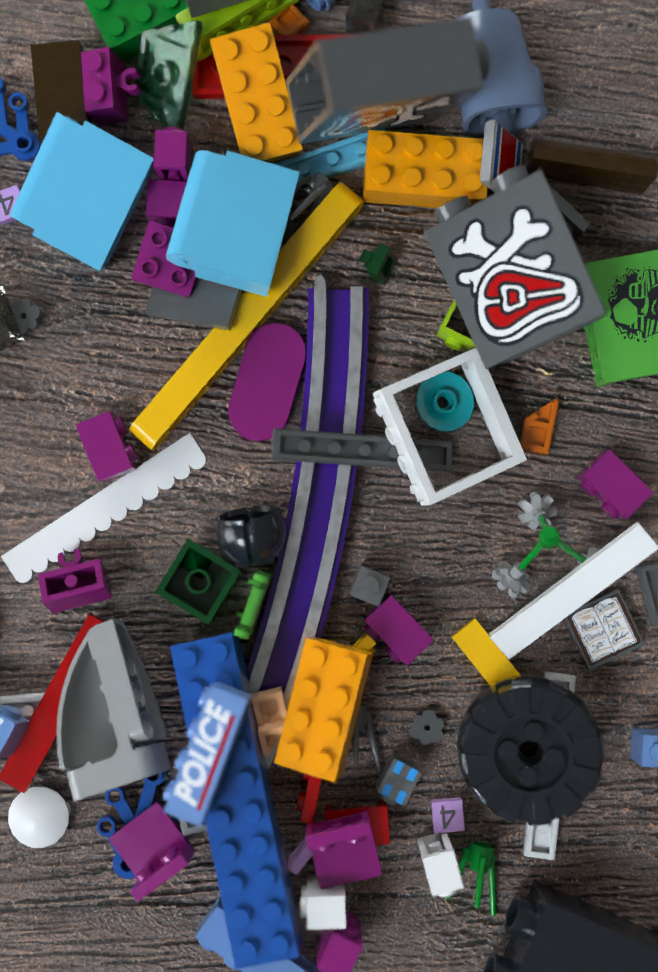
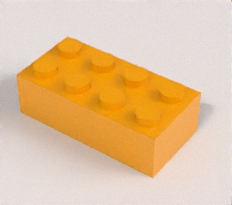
[210,22,303,163]
[362,130,487,208]
[274,636,373,783]

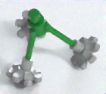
[492,491,599,598]

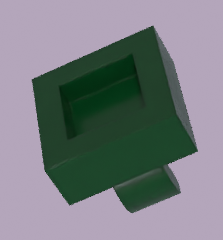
[359,243,397,285]

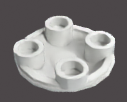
[8,784,71,848]

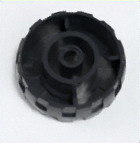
[457,676,604,826]

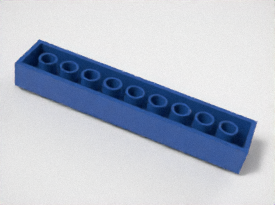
[170,631,303,970]

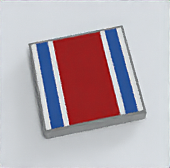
[480,120,523,192]

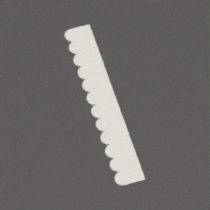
[1,433,206,583]

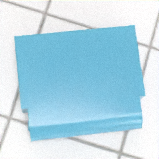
[10,112,154,271]
[166,150,300,297]

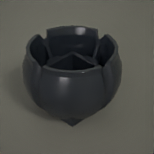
[215,505,286,568]

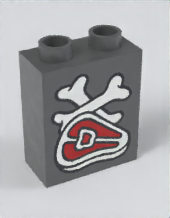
[286,18,490,144]
[424,165,608,369]

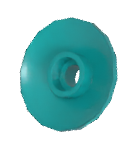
[416,372,474,431]

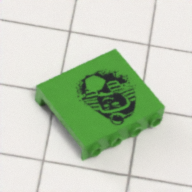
[584,249,658,388]

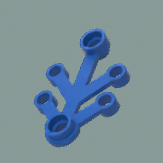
[0,77,40,161]
[96,771,180,879]

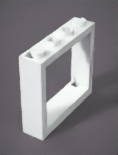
[372,348,527,506]

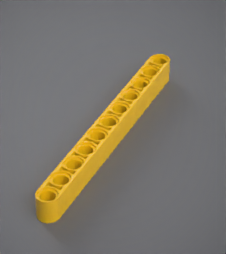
[129,182,365,451]

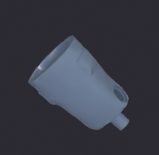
[458,0,548,137]

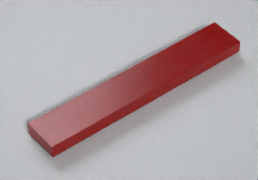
[0,613,106,793]

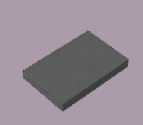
[145,278,243,331]

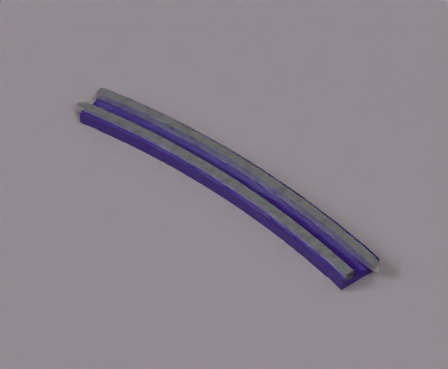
[247,275,369,771]

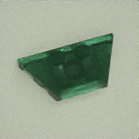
[134,21,204,131]

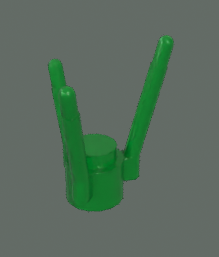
[445,841,497,917]

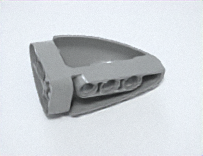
[57,619,171,801]

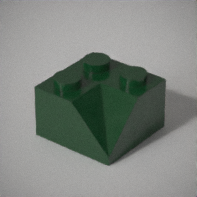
[155,538,244,625]

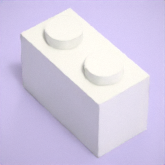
[417,833,464,897]
[300,874,346,930]

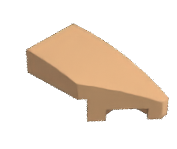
[251,686,287,756]

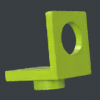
[436,300,476,351]

